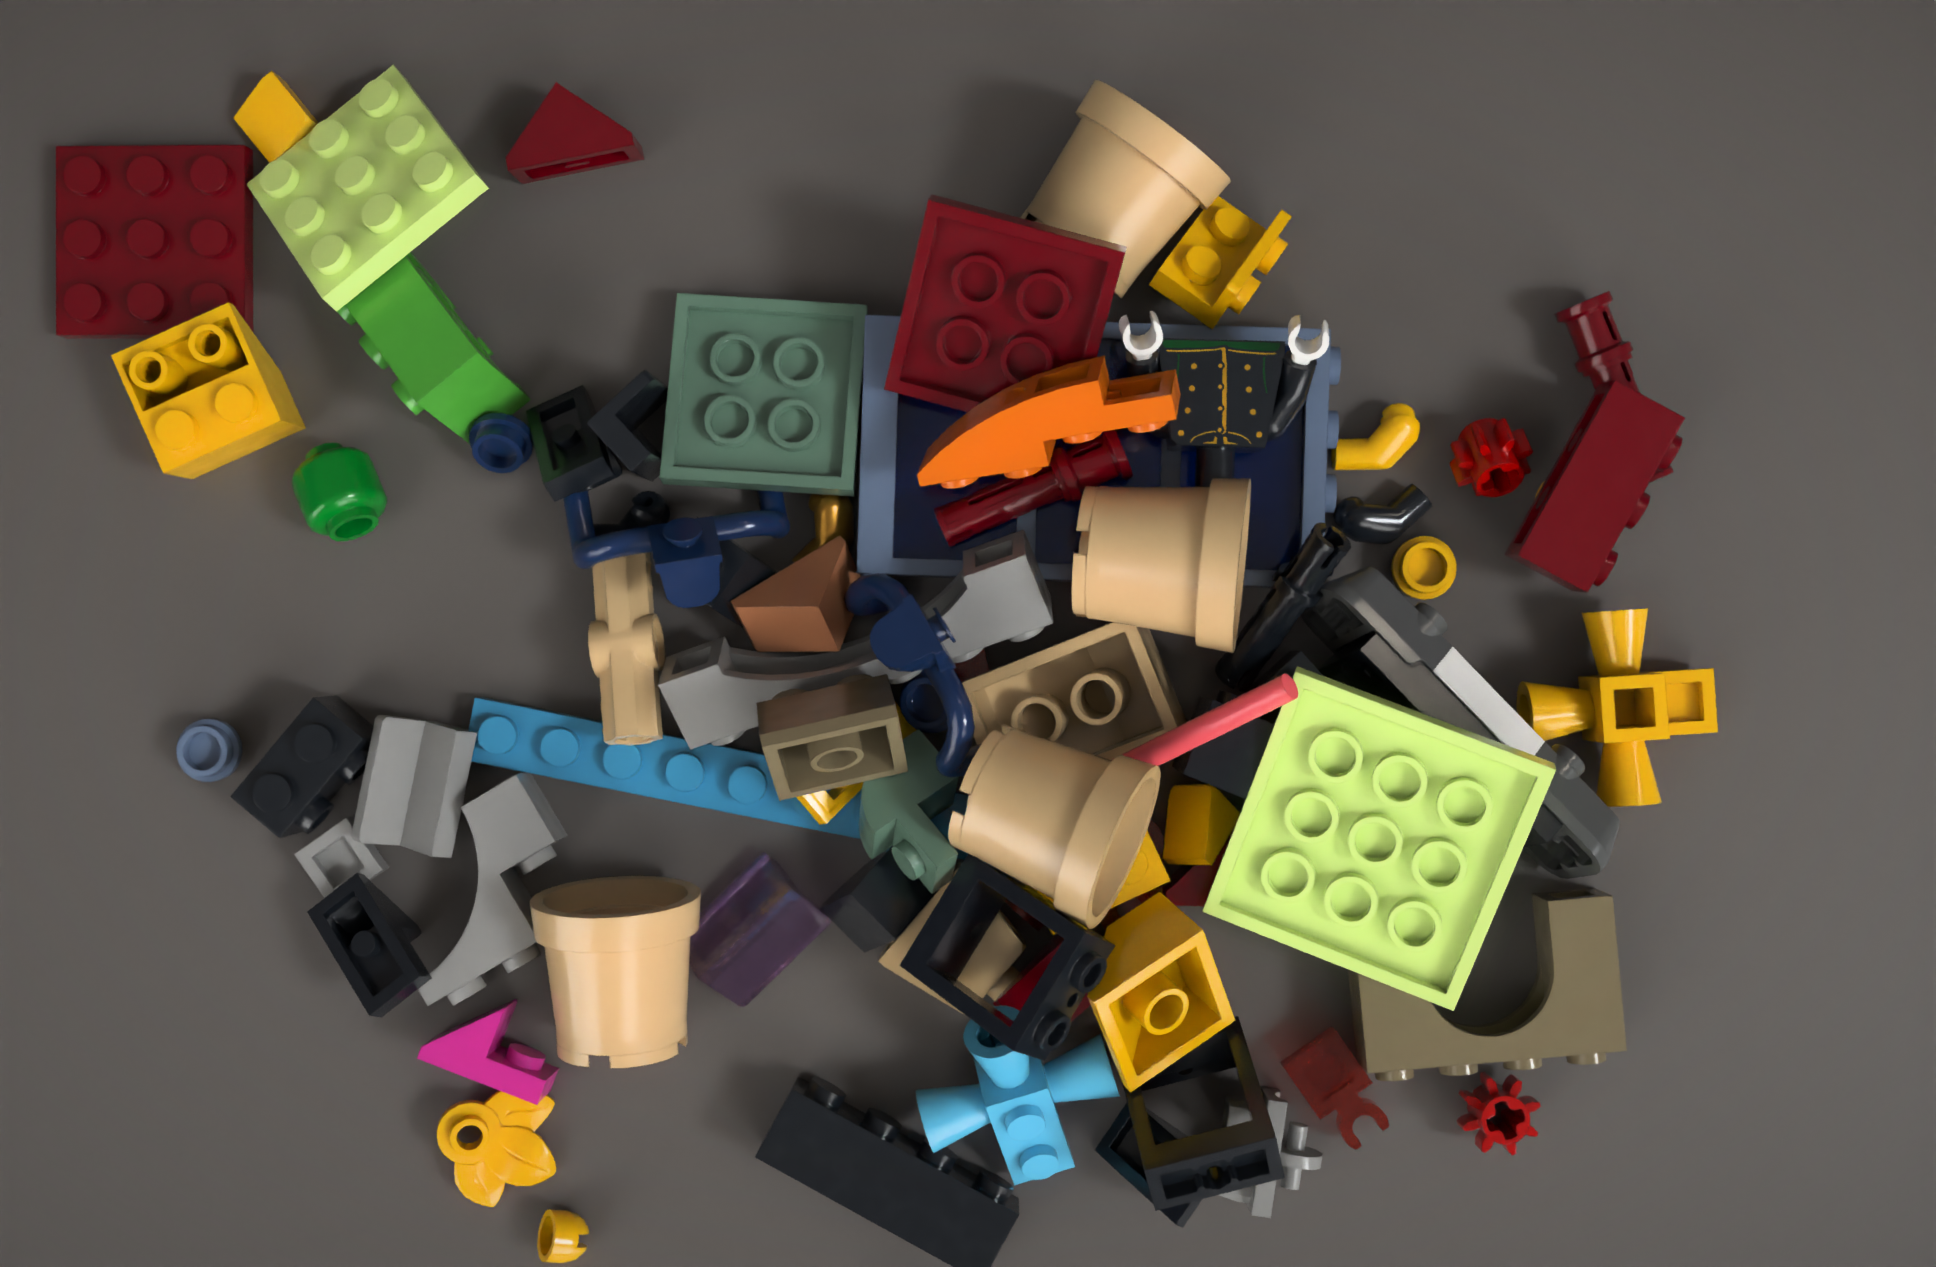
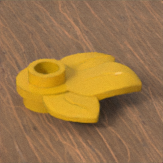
[437,1090,556,1207]

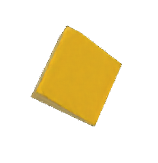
[233,70,319,163]
[1163,784,1240,865]

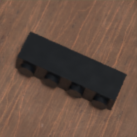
[755,1076,1019,1267]

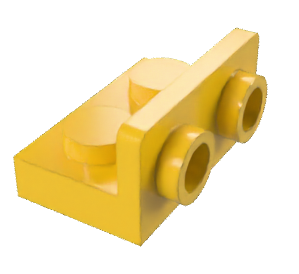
[1149,196,1292,329]

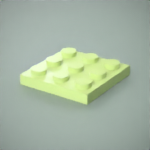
[247,65,489,311]

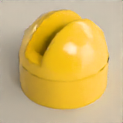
[537,1209,589,1263]

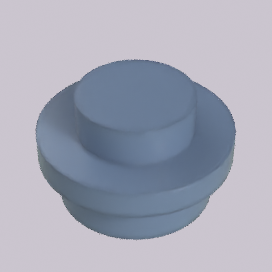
[176,719,242,782]

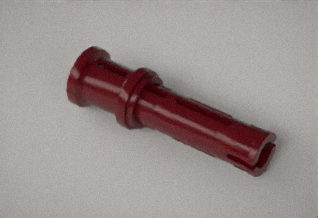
[1554,291,1674,483]
[933,430,1134,547]

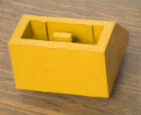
[111,302,306,479]

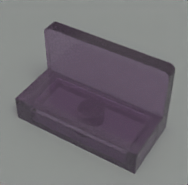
[689,852,831,1007]

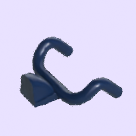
[563,490,790,608]
[844,573,982,778]

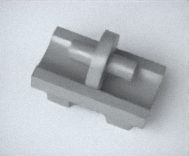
[1220,1087,1323,1218]

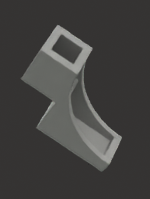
[418,772,568,1006]

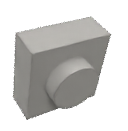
[294,816,389,898]

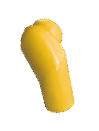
[1331,403,1420,471]

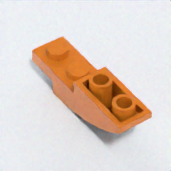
[917,356,1181,489]

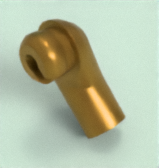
[792,494,854,562]

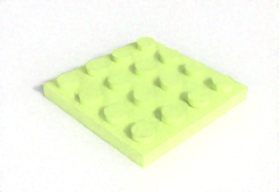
[1202,666,1556,1011]

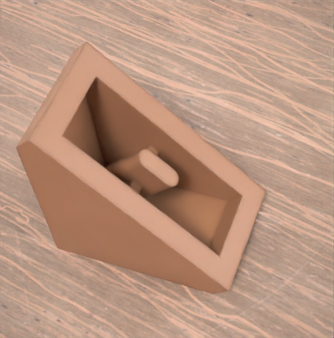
[731,535,861,652]

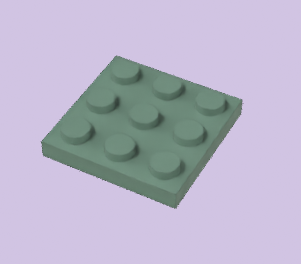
[659,293,869,496]

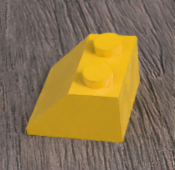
[1087,892,1235,1093]

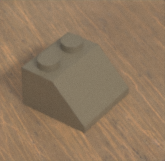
[756,674,908,801]

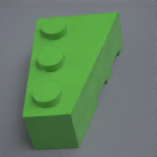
[337,252,531,444]

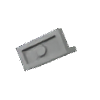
[351,715,477,858]

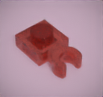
[1280,1026,1389,1150]

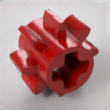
[1449,418,1533,497]
[1457,1072,1541,1155]

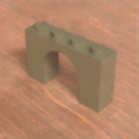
[1348,888,1627,1081]

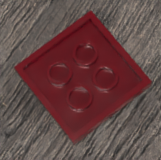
[56,145,254,339]
[884,194,1127,412]

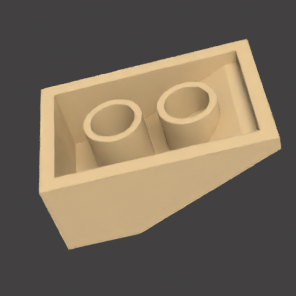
[962,622,1187,760]

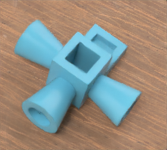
[916,1006,1120,1186]

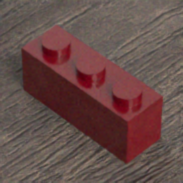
[1504,380,1685,593]

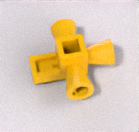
[1517,608,1718,807]

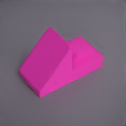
[417,999,559,1105]

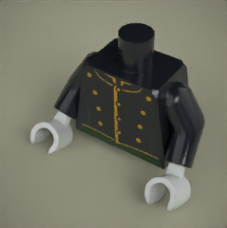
[1119,311,1329,487]

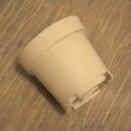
[1020,80,1231,299]
[1071,478,1251,653]
[948,725,1161,929]
[529,876,701,1068]

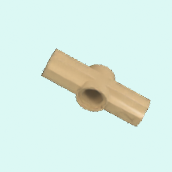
[588,552,665,746]

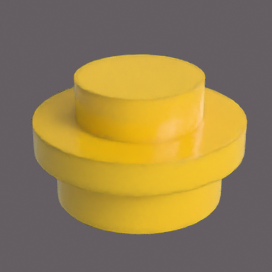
[1391,536,1457,600]

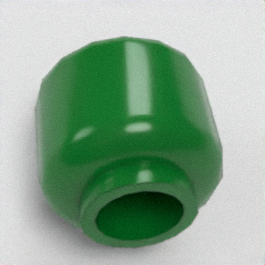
[291,442,387,541]

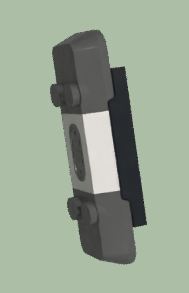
[1301,566,1620,879]

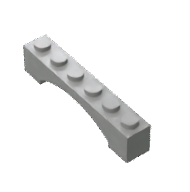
[658,530,1053,750]

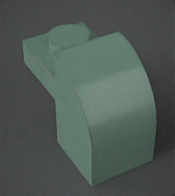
[859,729,958,894]

